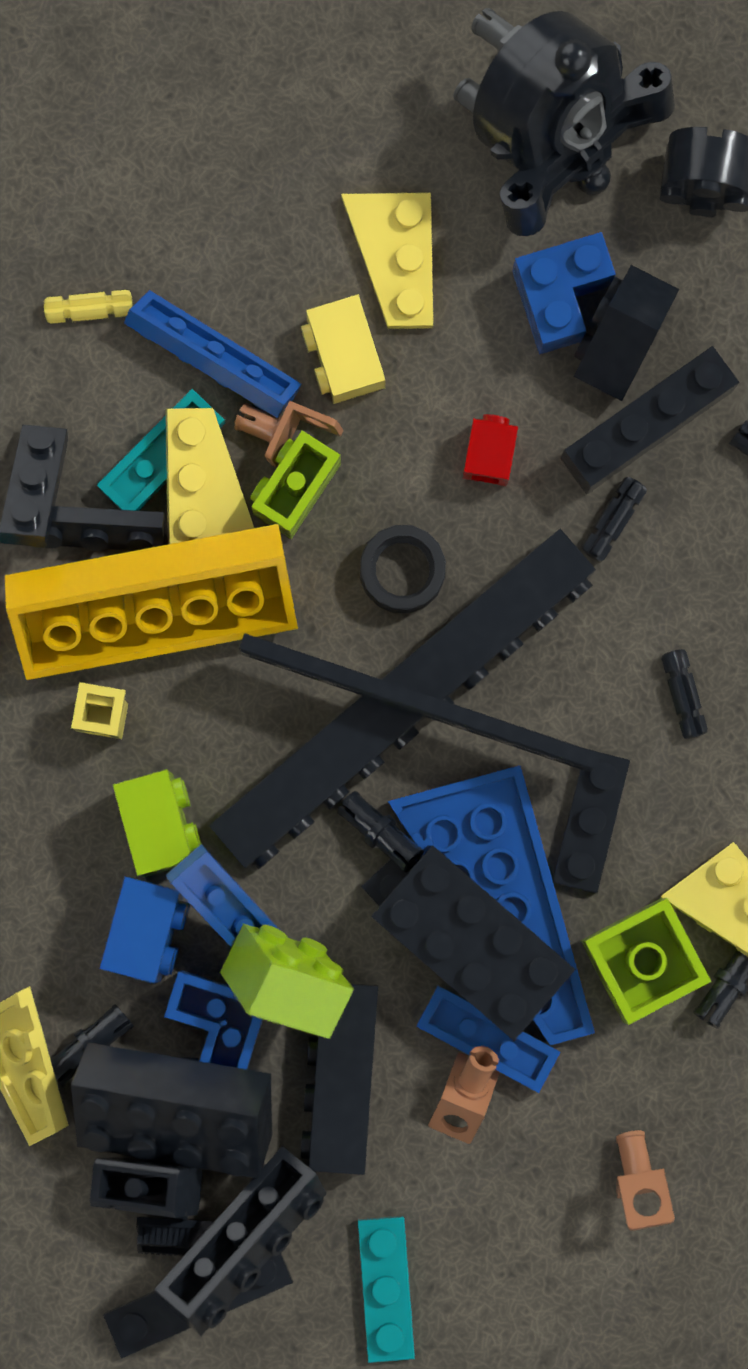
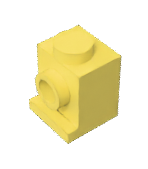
[71,682,128,740]

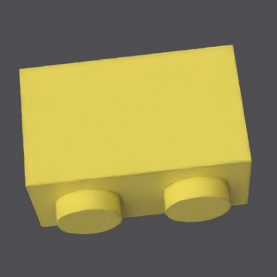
[301,294,386,404]

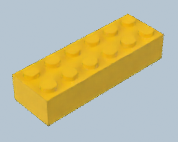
[5,524,298,680]

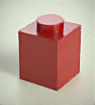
[462,414,518,486]

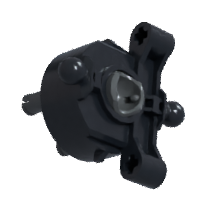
[453,7,675,237]

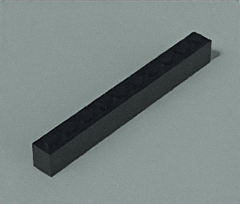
[209,528,596,869]

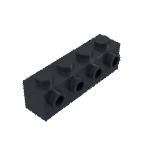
[154,1146,327,1336]

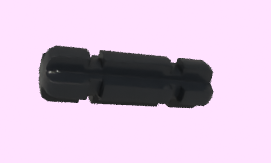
[582,477,647,561]
[662,649,708,739]

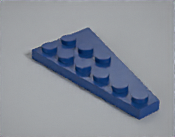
[388,765,595,1045]

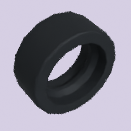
[360,525,446,613]

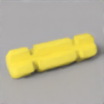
[44,290,133,324]

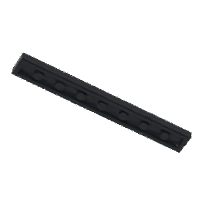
[239,633,600,772]

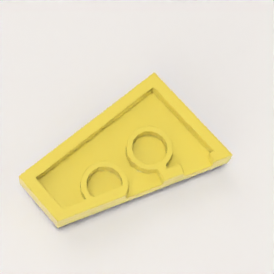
[341,193,433,329]
[166,408,254,544]
[661,842,748,957]
[0,986,69,1146]

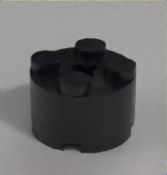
[659,126,748,218]

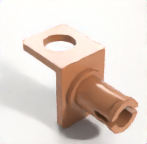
[235,400,343,468]
[428,1046,500,1144]
[616,1131,674,1231]

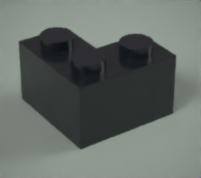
[574,265,679,401]

